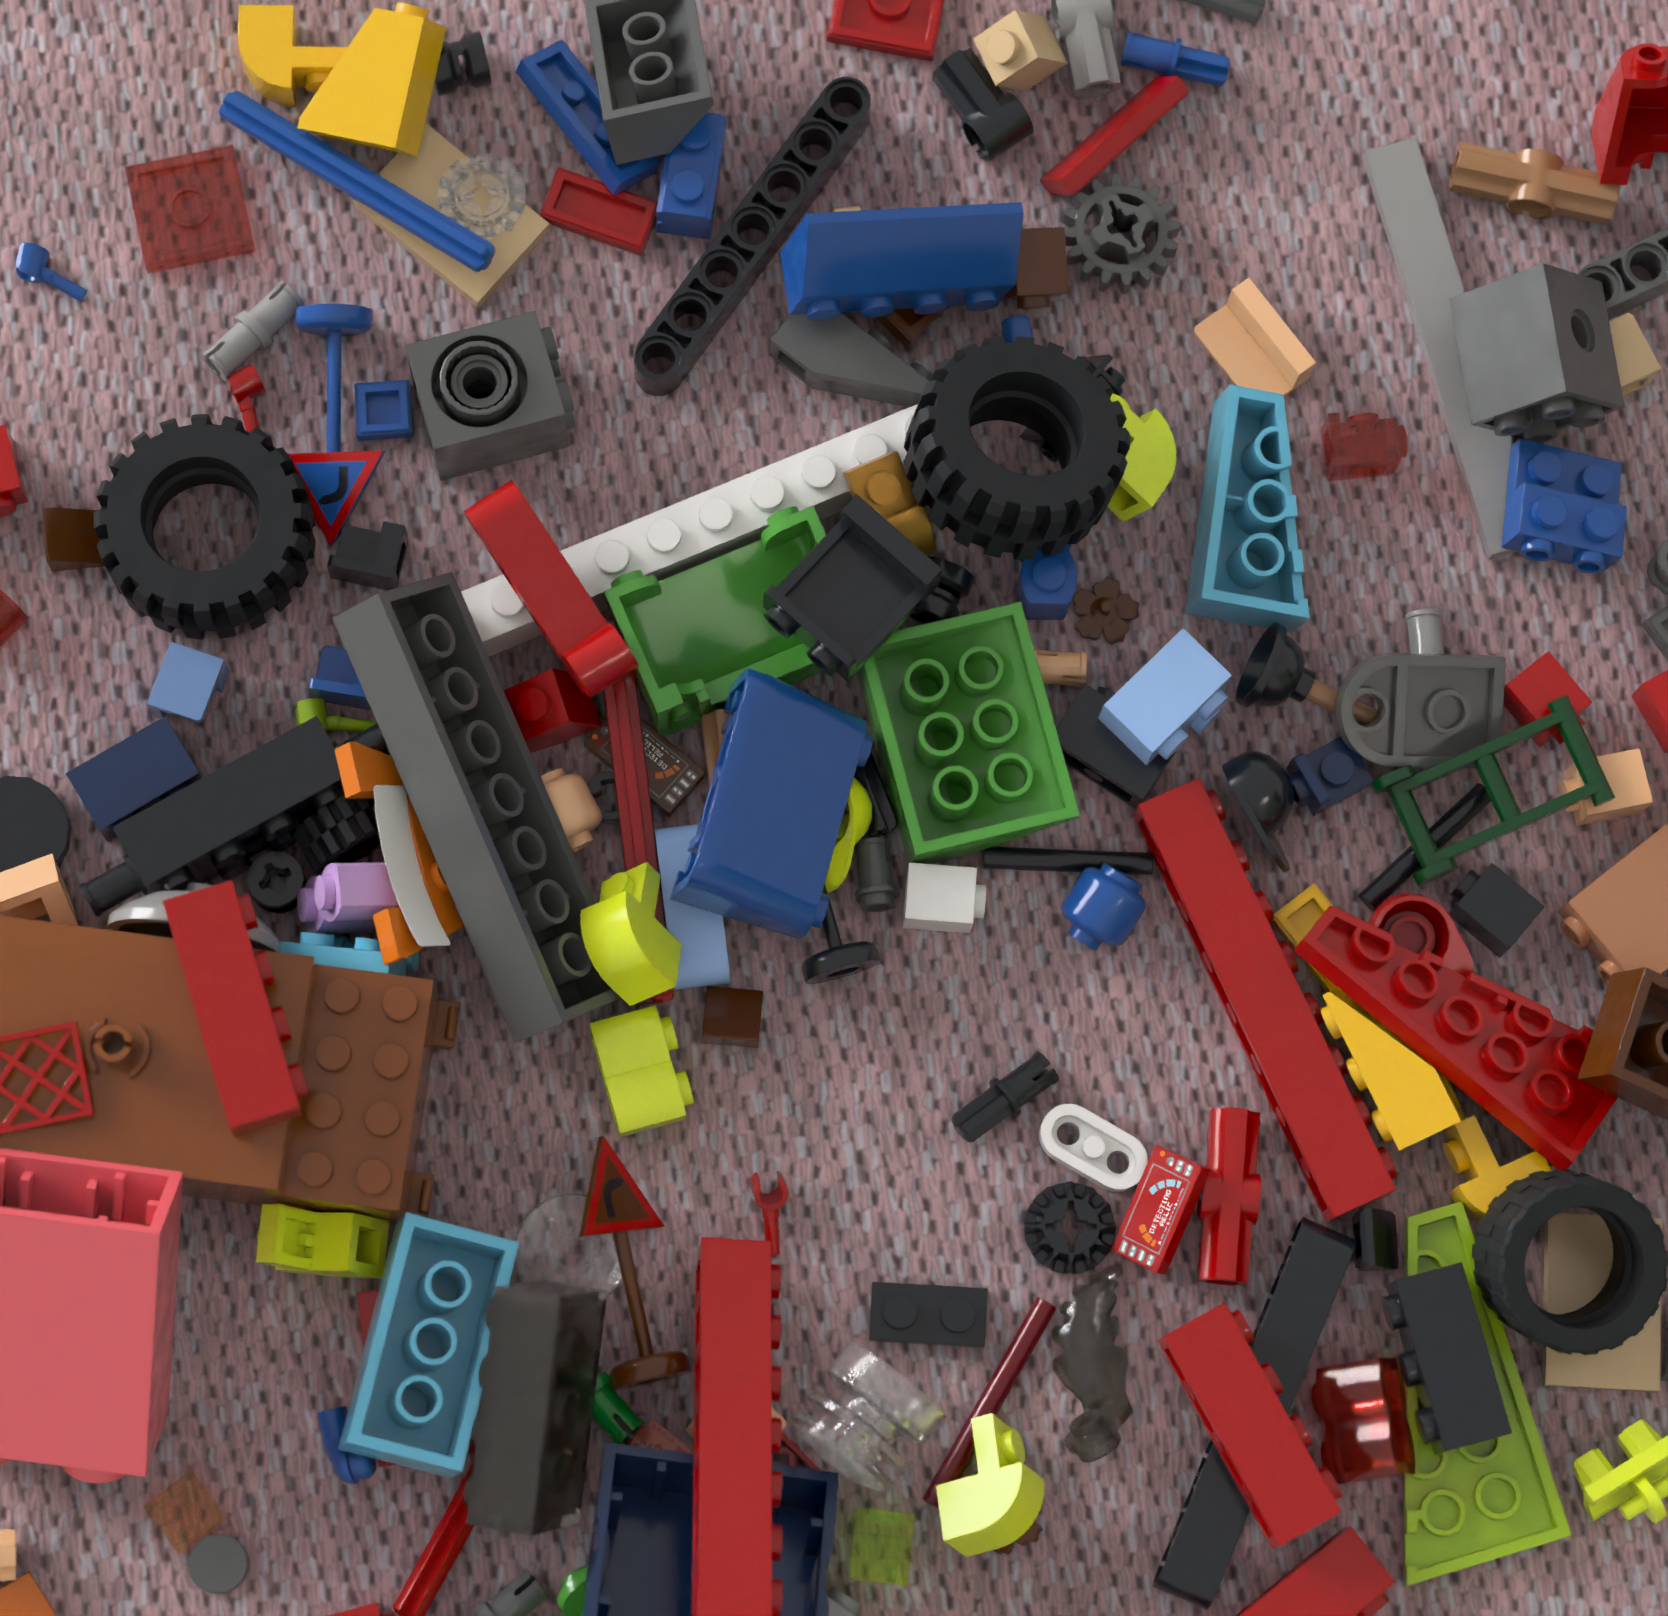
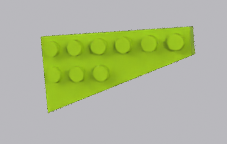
[1403,1201,1572,1587]

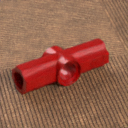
[1197,1107,1261,1286]

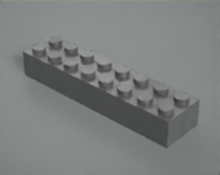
[332,572,621,1043]

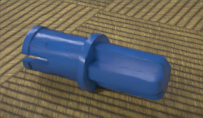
[1120,31,1230,86]

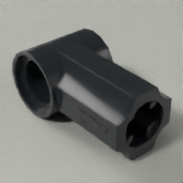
[932,48,1034,162]

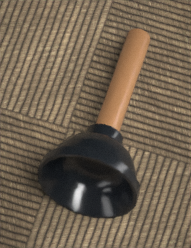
[1235,623,1378,725]

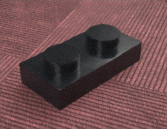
[869,1282,988,1348]

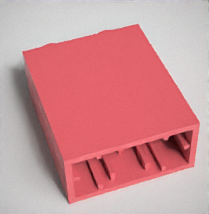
[0,1148,183,1483]

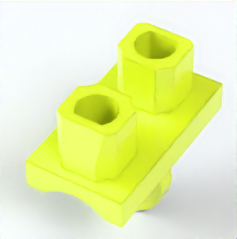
[1573,1419,1668,1524]

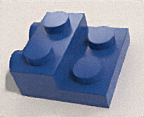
[1501,438,1627,574]

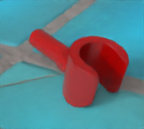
[229,365,266,433]
[750,1171,788,1256]

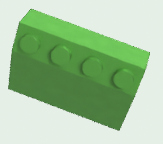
[857,602,1080,864]

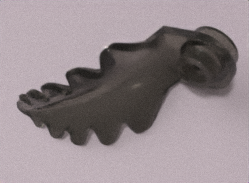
[1051,1265,1133,1463]

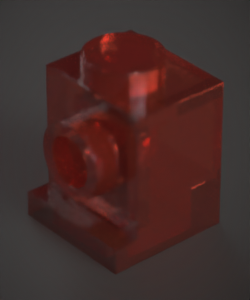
[1321,412,1407,481]

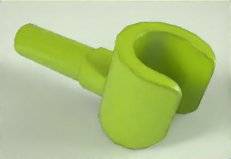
[295,698,376,733]

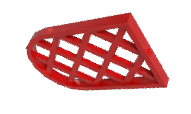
[0,1021,95,1136]

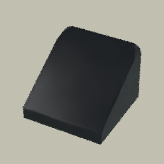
[1352,1208,1399,1271]

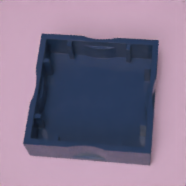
[582,1442,839,1616]

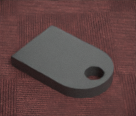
[1335,653,1506,768]

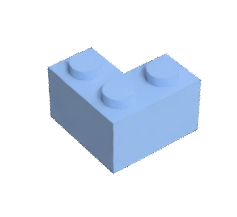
[1098,628,1232,766]

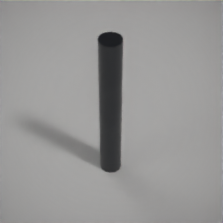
[1358,783,1491,911]
[983,847,1153,875]

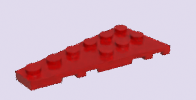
[1294,905,1618,1171]

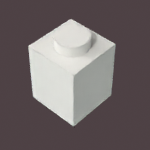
[902,862,986,933]

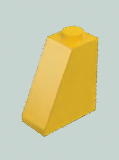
[297,3,446,157]

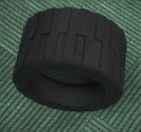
[1472,1169,1668,1355]

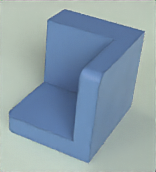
[147,642,230,723]

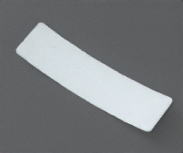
[373,785,451,946]

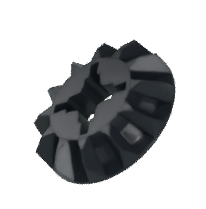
[1024,1181,1116,1274]

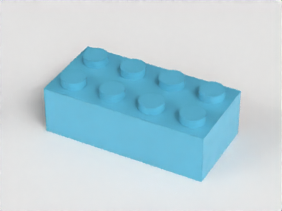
[338,1212,519,1478]

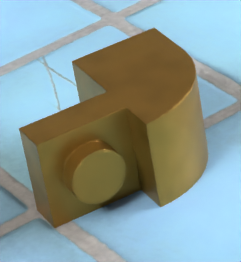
[842,451,936,556]

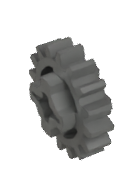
[1062,173,1180,294]

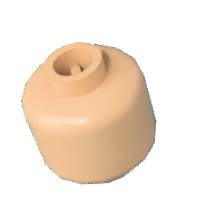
[541,768,603,853]

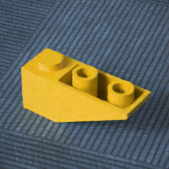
[1320,989,1467,1151]

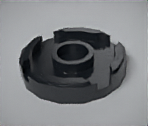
[0,776,72,872]

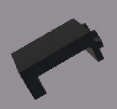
[763,494,942,682]

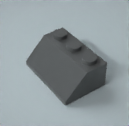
[584,0,714,165]

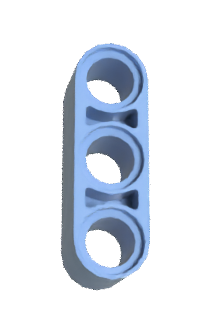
[654,824,730,990]

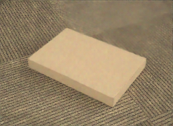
[353,123,550,309]
[1542,1213,1662,1393]

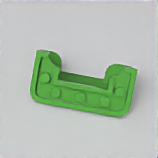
[604,506,826,735]

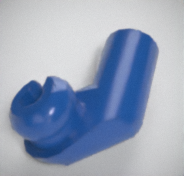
[317,1406,376,1484]

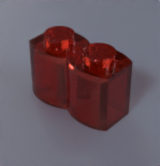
[1311,1357,1416,1485]

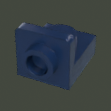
[1286,736,1374,816]

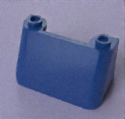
[670,668,874,939]

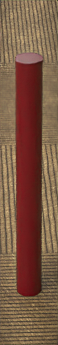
[922,1297,1057,1509]

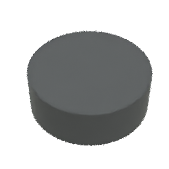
[188,1534,249,1594]

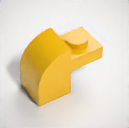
[238,5,347,107]
[1443,1115,1551,1221]

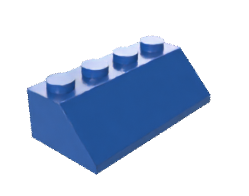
[780,202,1023,321]

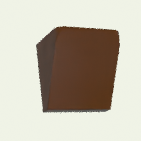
[42,507,105,572]
[702,986,763,1048]

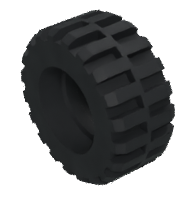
[904,336,1130,560]
[94,414,316,640]

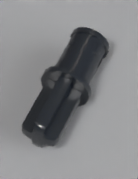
[951,1051,1059,1143]

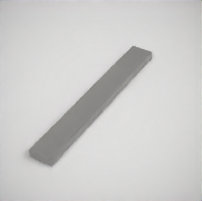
[1362,138,1518,560]

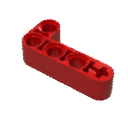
[463,480,639,698]

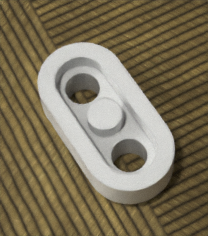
[1039,1104,1148,1192]

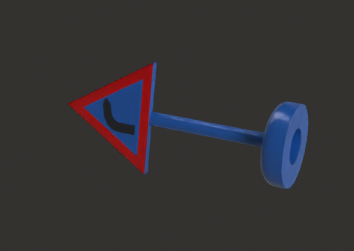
[288,304,386,547]

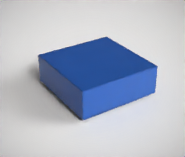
[354,380,414,441]

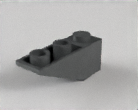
[769,312,933,407]

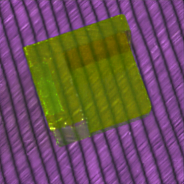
[849,1508,915,1587]

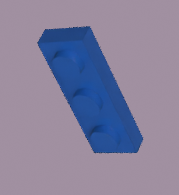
[516,40,660,195]

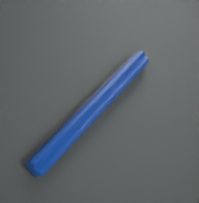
[219,91,496,272]

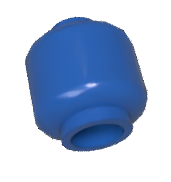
[1061,862,1146,950]

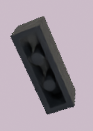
[1382,1262,1512,1455]

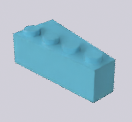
[1185,384,1310,632]

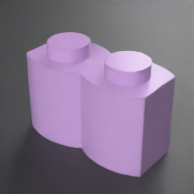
[297,862,400,934]

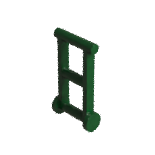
[1371,695,1616,886]

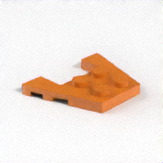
[334,742,464,965]

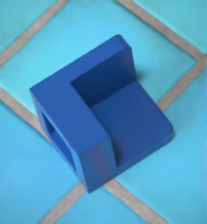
[308,646,371,710]

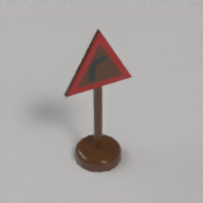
[579,1135,692,1390]

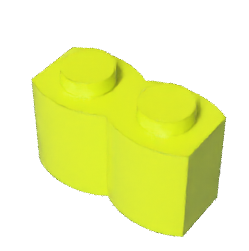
[589,1005,694,1138]

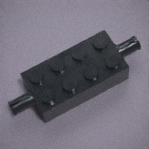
[79,716,390,917]

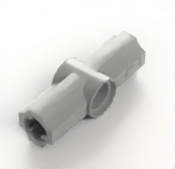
[1051,0,1121,99]

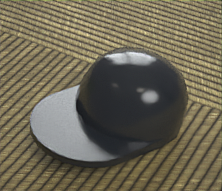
[1222,751,1294,873]

